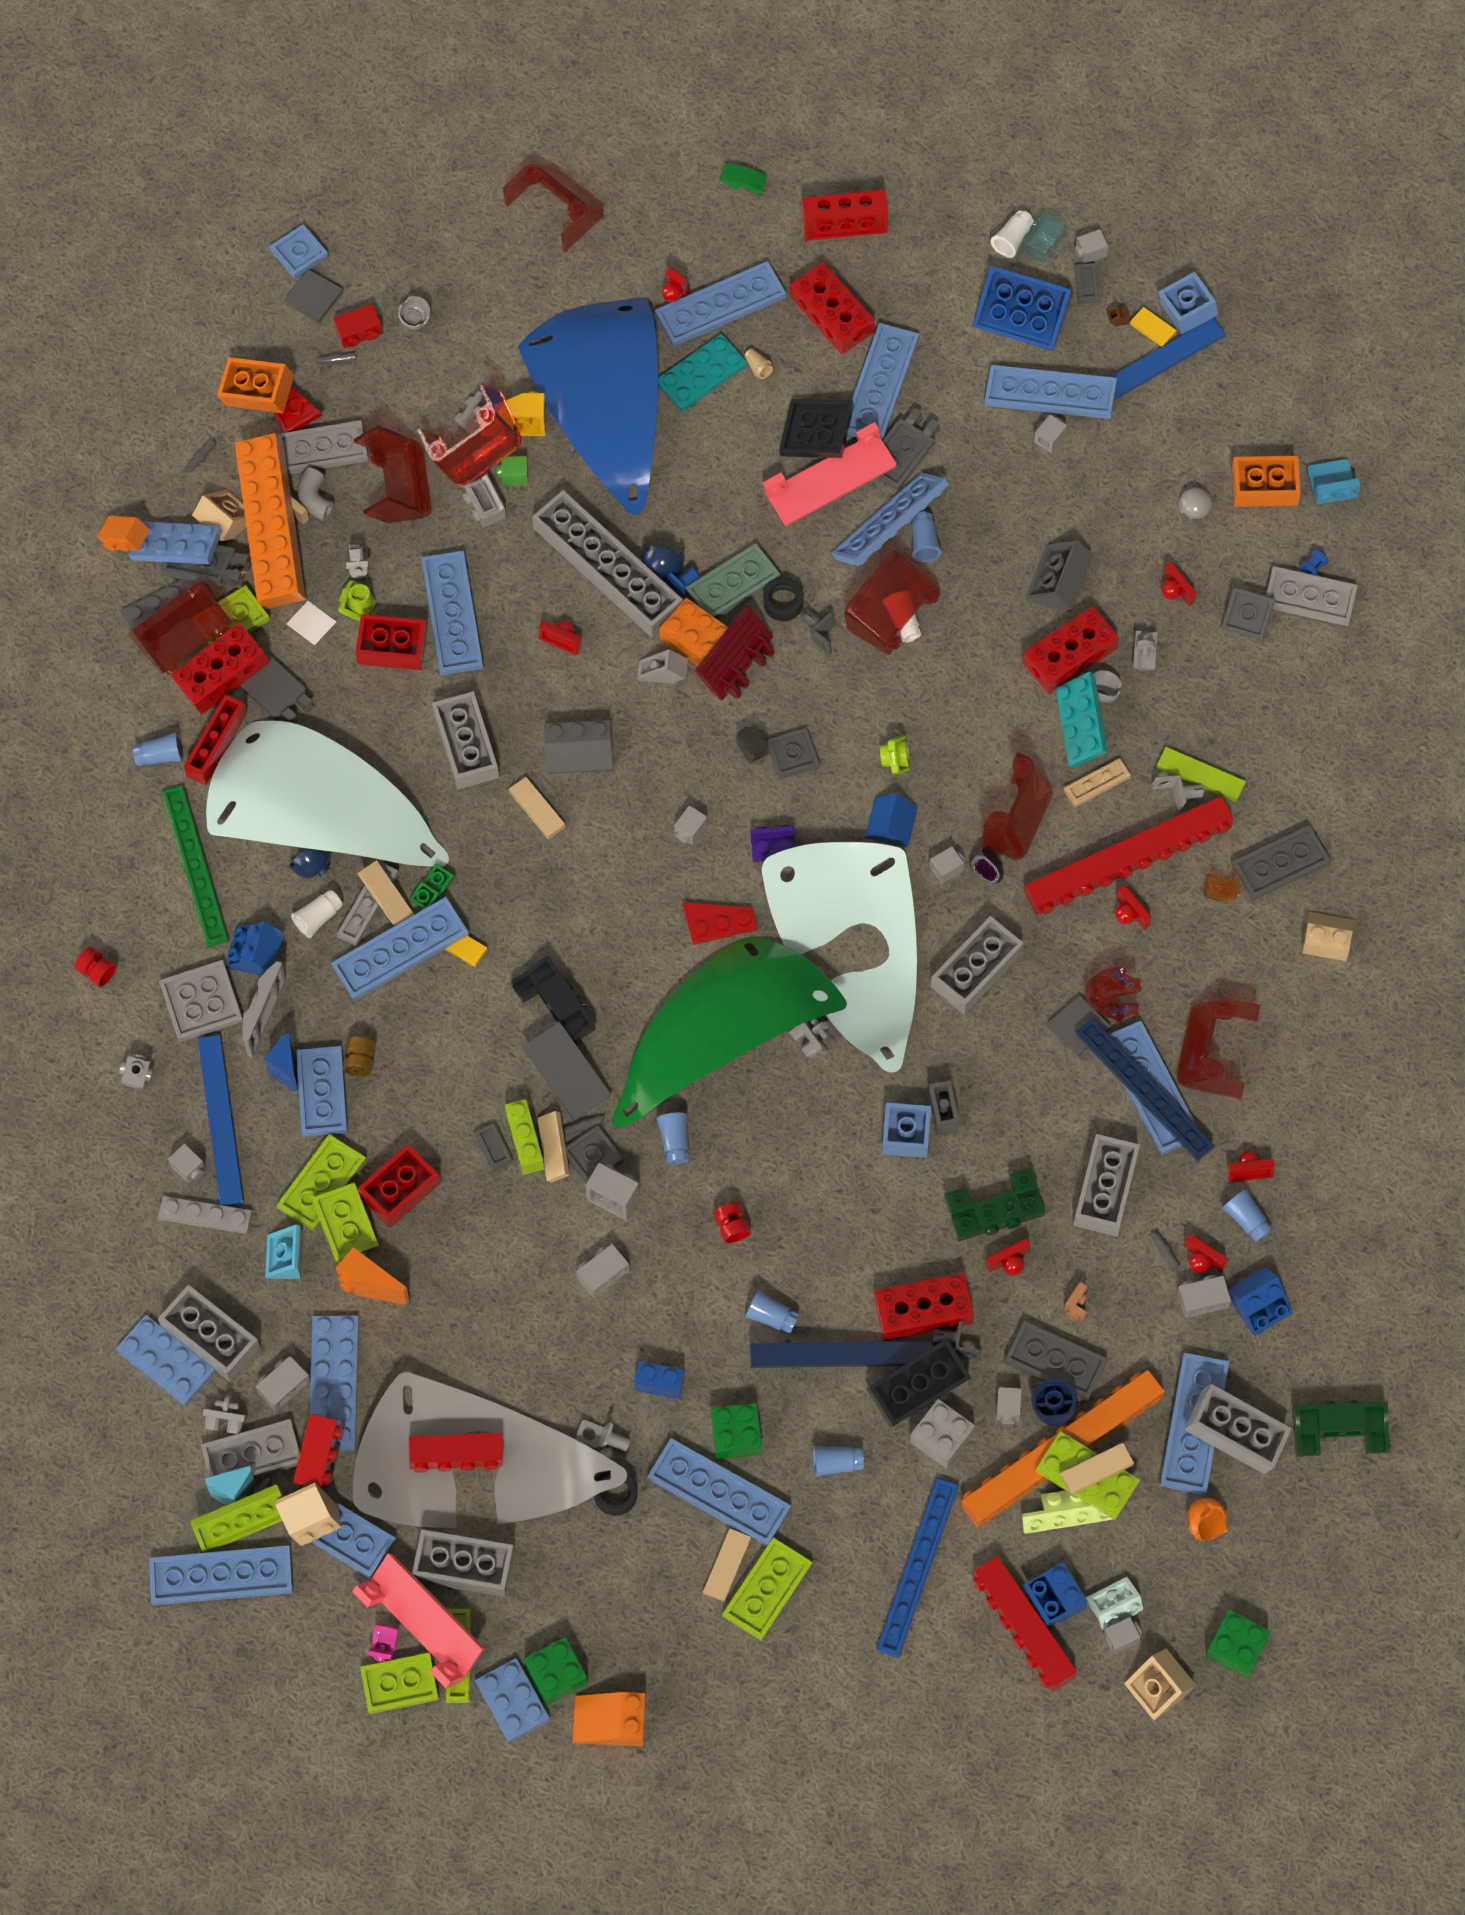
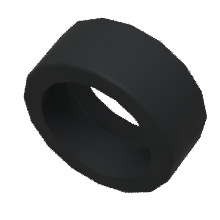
[763,578,804,621]
[594,1470,638,1516]

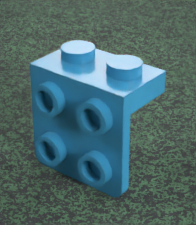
[1307,459,1360,505]

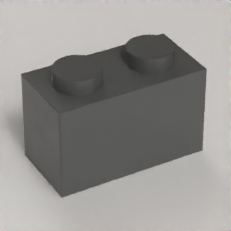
[928,1080,960,1135]

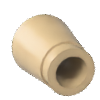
[744,349,773,379]

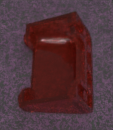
[845,550,941,655]
[128,580,232,675]
[982,752,1053,860]

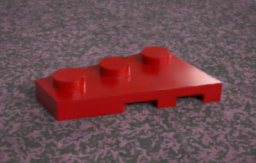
[274,386,323,433]
[682,903,757,945]

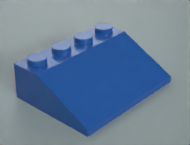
[972,266,1074,351]

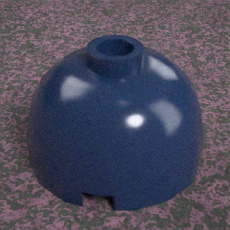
[641,546,685,582]
[288,848,331,878]
[1031,1378,1078,1426]

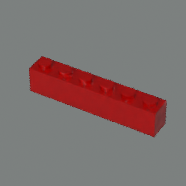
[972,1556,1077,1692]

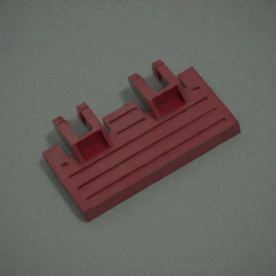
[694,607,775,701]

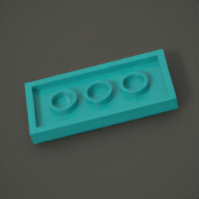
[658,334,748,413]
[1056,672,1108,768]

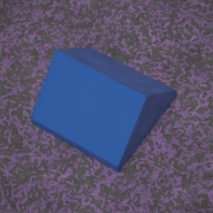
[865,793,918,847]
[264,1034,298,1092]

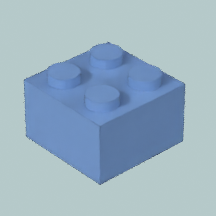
[1158,272,1218,335]
[882,1102,931,1158]

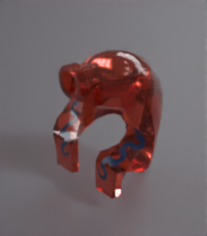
[1085,966,1142,1022]

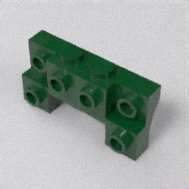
[944,1168,1045,1242]
[1293,1400,1391,1457]

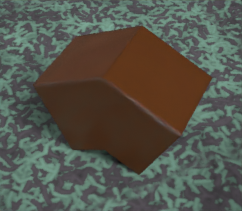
[1107,306,1130,326]

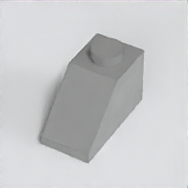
[637,649,688,684]

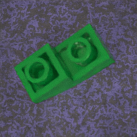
[719,163,767,195]
[410,863,456,909]

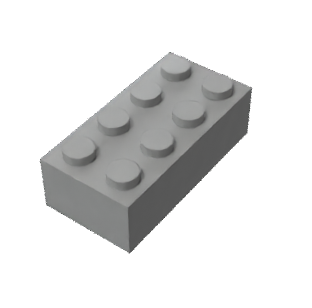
[432,691,499,790]
[931,916,1024,1015]
[1074,1134,1140,1237]
[158,1285,260,1382]
[1184,1384,1292,1474]
[412,1529,515,1597]

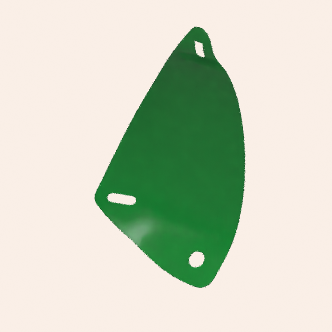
[612,937,847,1128]

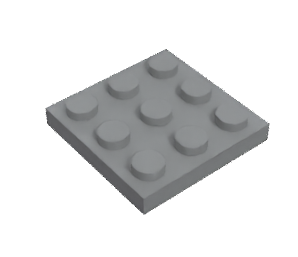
[159,960,243,1042]

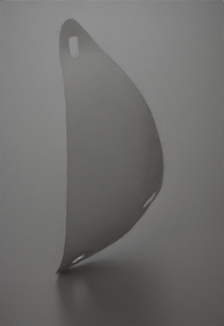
[353,1372,627,1528]

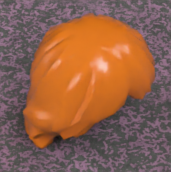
[1187,1497,1229,1541]

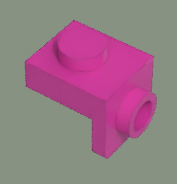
[368,1623,399,1662]

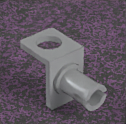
[1151,775,1204,811]
[575,1420,630,1452]

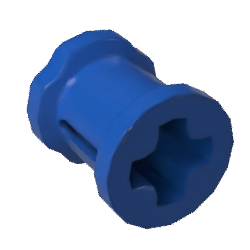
[1300,549,1328,576]

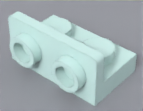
[1086,1577,1143,1630]

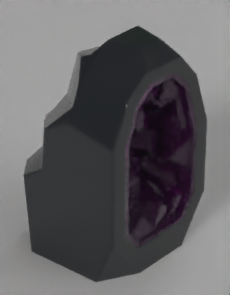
[969,846,1004,883]

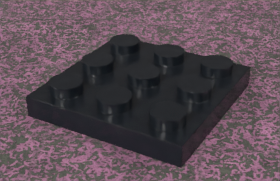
[779,399,854,458]

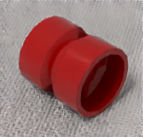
[74,946,117,988]
[713,1202,751,1244]

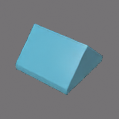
[265,1224,303,1279]
[205,1466,256,1505]

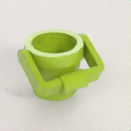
[338,581,376,620]
[880,735,910,774]

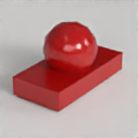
[662,268,691,303]
[1161,562,1197,606]
[538,620,582,655]
[1115,885,1152,930]
[1227,1150,1275,1183]
[1184,1234,1228,1273]
[986,1239,1031,1276]

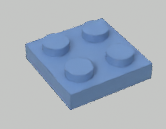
[269,224,328,279]

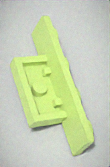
[1022,1490,1113,1534]

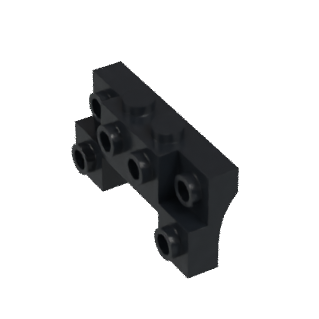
[511,956,596,1045]

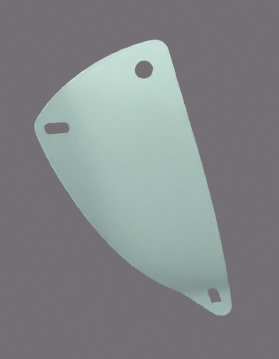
[206,721,449,867]
[762,842,917,1072]

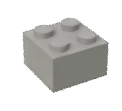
[585,1163,640,1221]
[910,1399,975,1469]

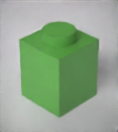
[497,456,528,485]

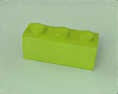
[504,1099,544,1175]

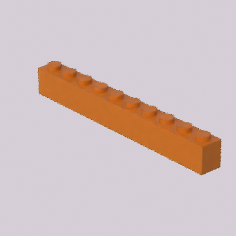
[961,1370,1165,1528]

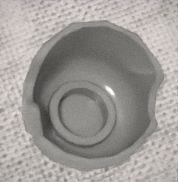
[398,296,431,330]
[1177,487,1213,519]
[1094,670,1122,703]

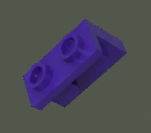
[751,825,796,862]

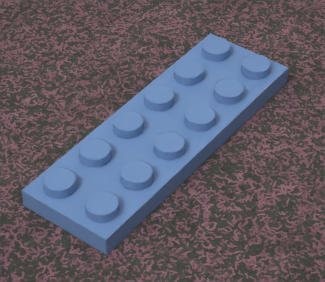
[655,261,786,347]
[847,323,919,441]
[984,365,1117,419]
[831,472,948,566]
[421,551,483,676]
[331,897,469,1001]
[1109,1021,1197,1156]
[310,1316,359,1451]
[1160,1353,1229,1495]
[647,1438,791,1546]
[149,1545,293,1606]

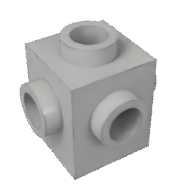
[119,1054,153,1090]

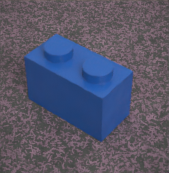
[634,1361,685,1399]

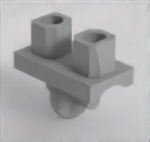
[455,391,493,435]
[346,541,368,579]
[1133,631,1157,671]
[789,1019,829,1058]
[203,1395,248,1434]

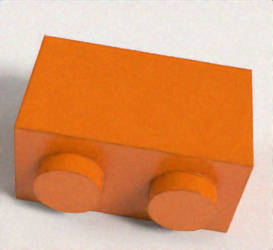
[97,516,150,552]

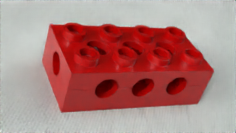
[802,189,888,241]
[790,262,875,355]
[1022,606,1119,695]
[171,622,270,715]
[874,1273,974,1342]

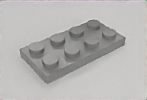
[277,420,368,474]
[1266,566,1358,626]
[201,1419,300,1478]

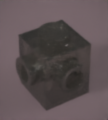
[736,725,769,764]

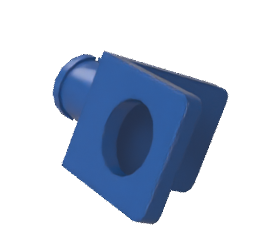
[668,567,699,600]

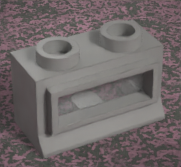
[462,474,506,528]

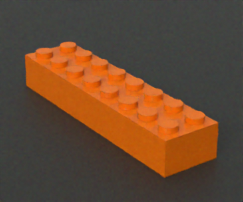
[235,433,306,609]

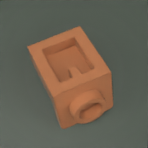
[1064,1282,1088,1322]

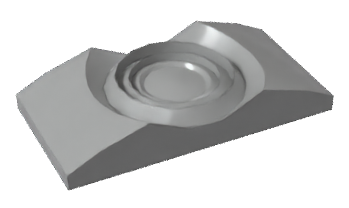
[242,961,286,1058]

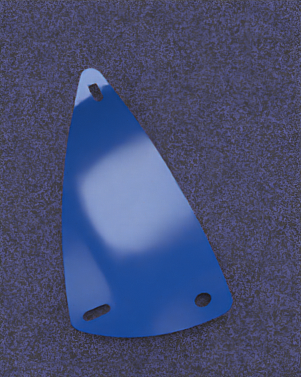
[519,298,658,515]

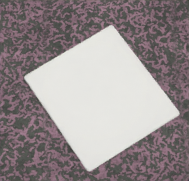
[287,601,336,645]

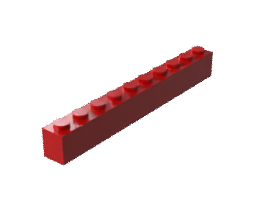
[1024,796,1234,915]

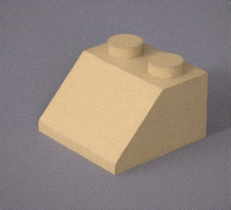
[192,490,246,541]
[1302,912,1353,961]
[275,1483,342,1546]
[1124,1649,1196,1720]

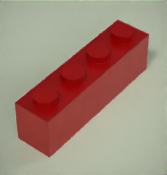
[184,695,247,786]
[408,1433,503,1473]

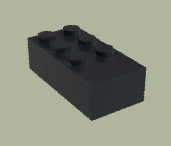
[866,1339,971,1428]

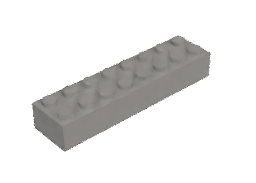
[532,490,683,638]

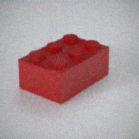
[355,614,427,670]
[358,1144,440,1228]
[293,1414,345,1489]

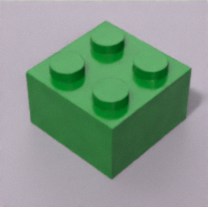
[710,1403,762,1460]
[1206,1610,1271,1679]
[523,1637,588,1706]

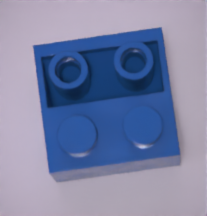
[225,922,284,975]
[1227,1267,1293,1336]
[1023,1562,1088,1626]

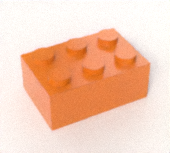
[217,357,294,413]
[1232,456,1301,507]
[659,598,728,666]

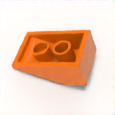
[336,1247,410,1305]
[572,1692,646,1746]

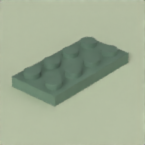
[685,543,781,619]

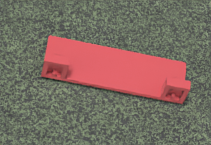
[763,422,897,526]
[352,1553,484,1688]

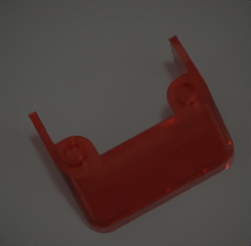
[503,164,604,253]
[418,383,522,486]
[354,425,432,523]
[1176,998,1261,1099]

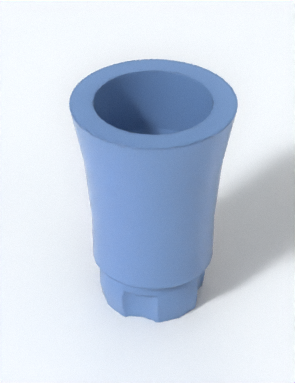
[911,511,942,562]
[132,732,183,766]
[656,1112,689,1165]
[1222,1189,1273,1242]
[745,1289,800,1334]
[812,1445,864,1478]

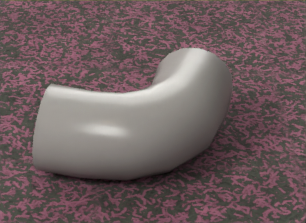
[297,467,334,522]

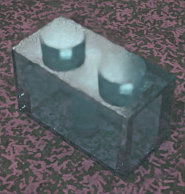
[1022,212,1066,264]

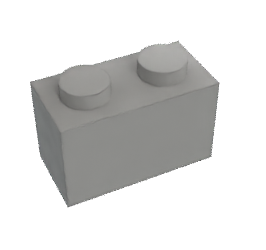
[576,1244,630,1298]
[1177,1275,1231,1318]
[255,1356,310,1412]

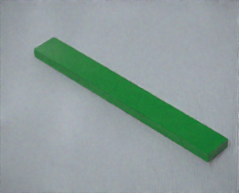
[162,785,229,948]

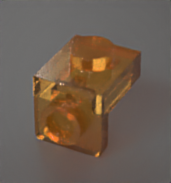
[1203,873,1240,904]

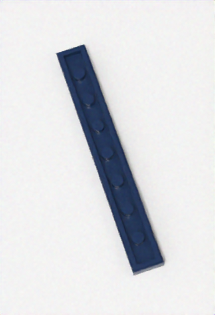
[1076,1018,1215,1162]
[749,1341,933,1368]

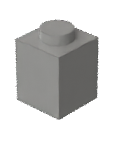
[1074,229,1108,264]
[1034,414,1067,453]
[674,805,708,845]
[929,847,965,885]
[168,1144,205,1184]
[996,1387,1022,1424]
[1103,1617,1142,1655]

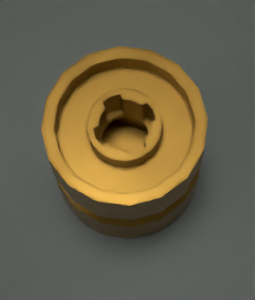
[343,1037,376,1077]

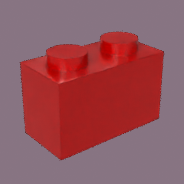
[333,304,383,349]

